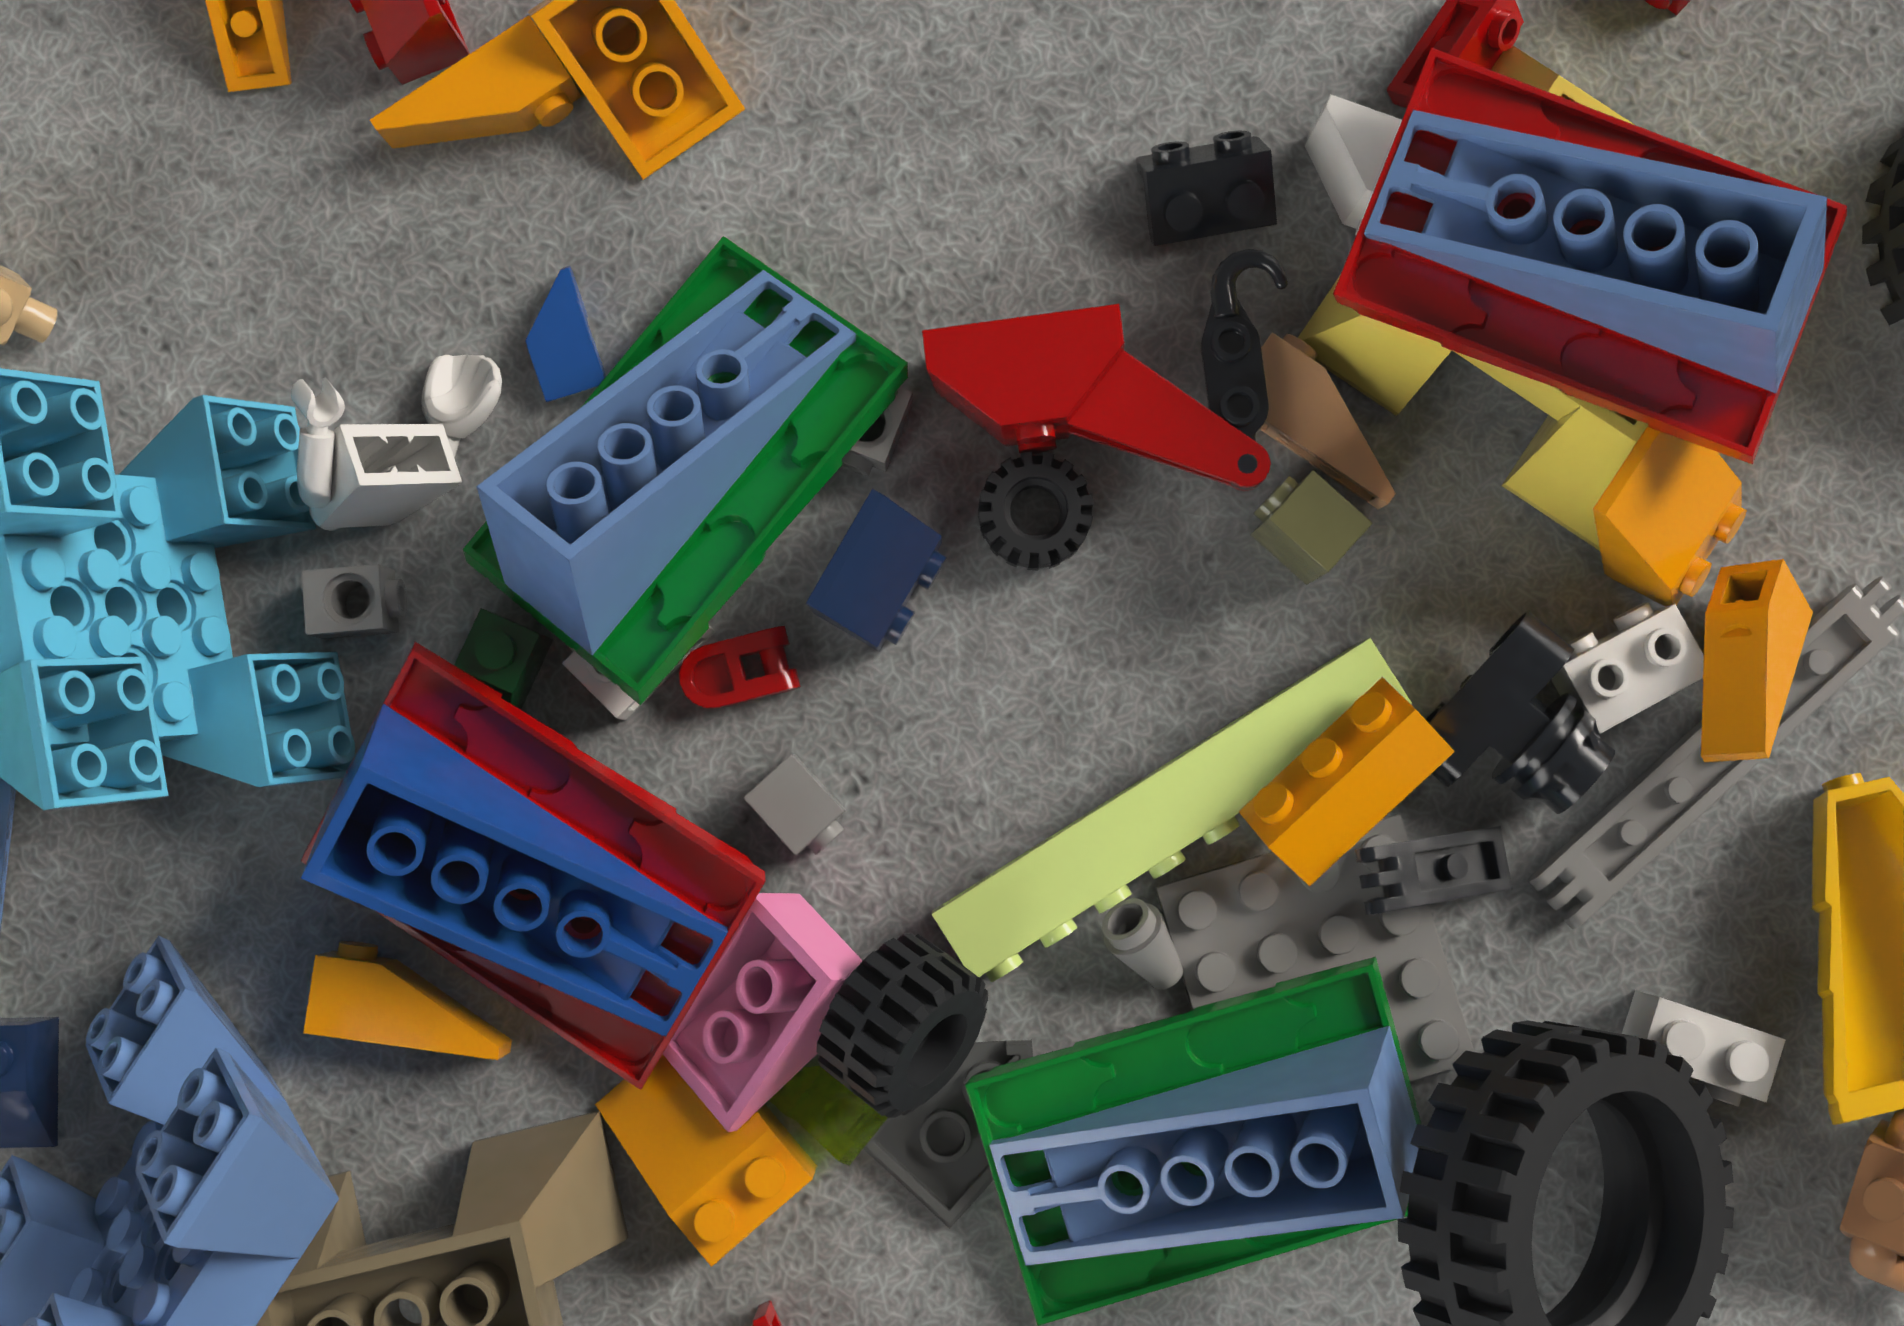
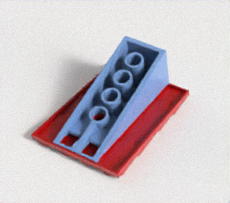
[1333,48,1847,464]

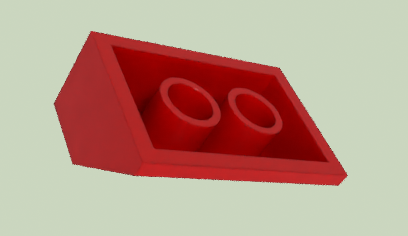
[349,0,470,85]

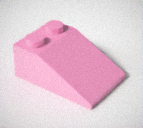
[663,893,862,1132]

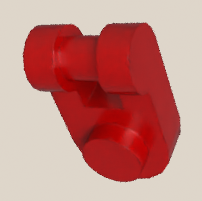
[679,626,801,709]

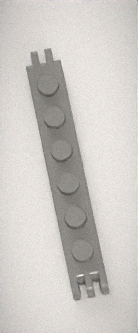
[1528,576,1904,929]

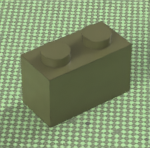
[1250,470,1373,585]

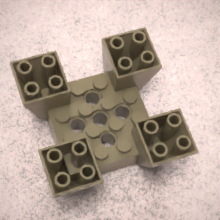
[256,1111,629,1326]

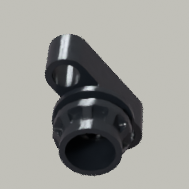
[1426,610,1615,814]

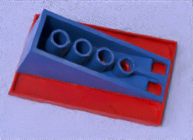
[301,642,766,1090]

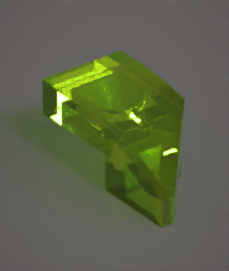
[770,1066,888,1166]

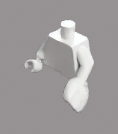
[291,355,502,531]

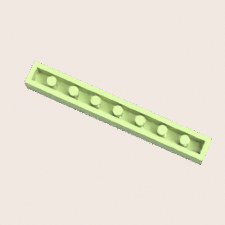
[932,638,1412,982]

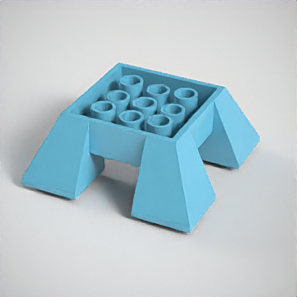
[0,368,355,810]

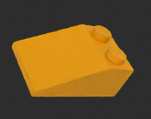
[528,0,745,180]
[1593,426,1747,607]
[595,1054,817,1267]

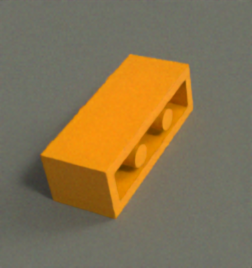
[1239,677,1455,886]

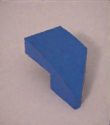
[525,265,606,402]

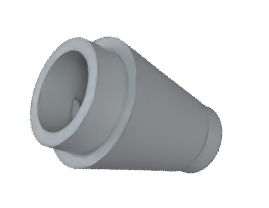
[1102,898,1184,990]

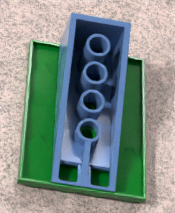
[463,236,908,705]
[965,957,1422,1326]

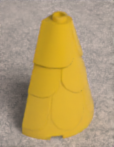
[1811,773,1904,1125]

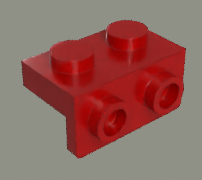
[1386,0,1524,108]

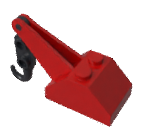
[922,249,1288,491]

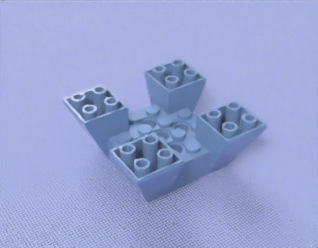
[0,935,339,1326]

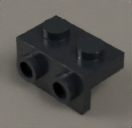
[1136,130,1277,246]

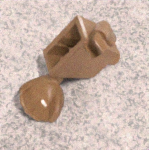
[1839,1109,1904,1293]

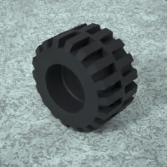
[816,933,988,1118]

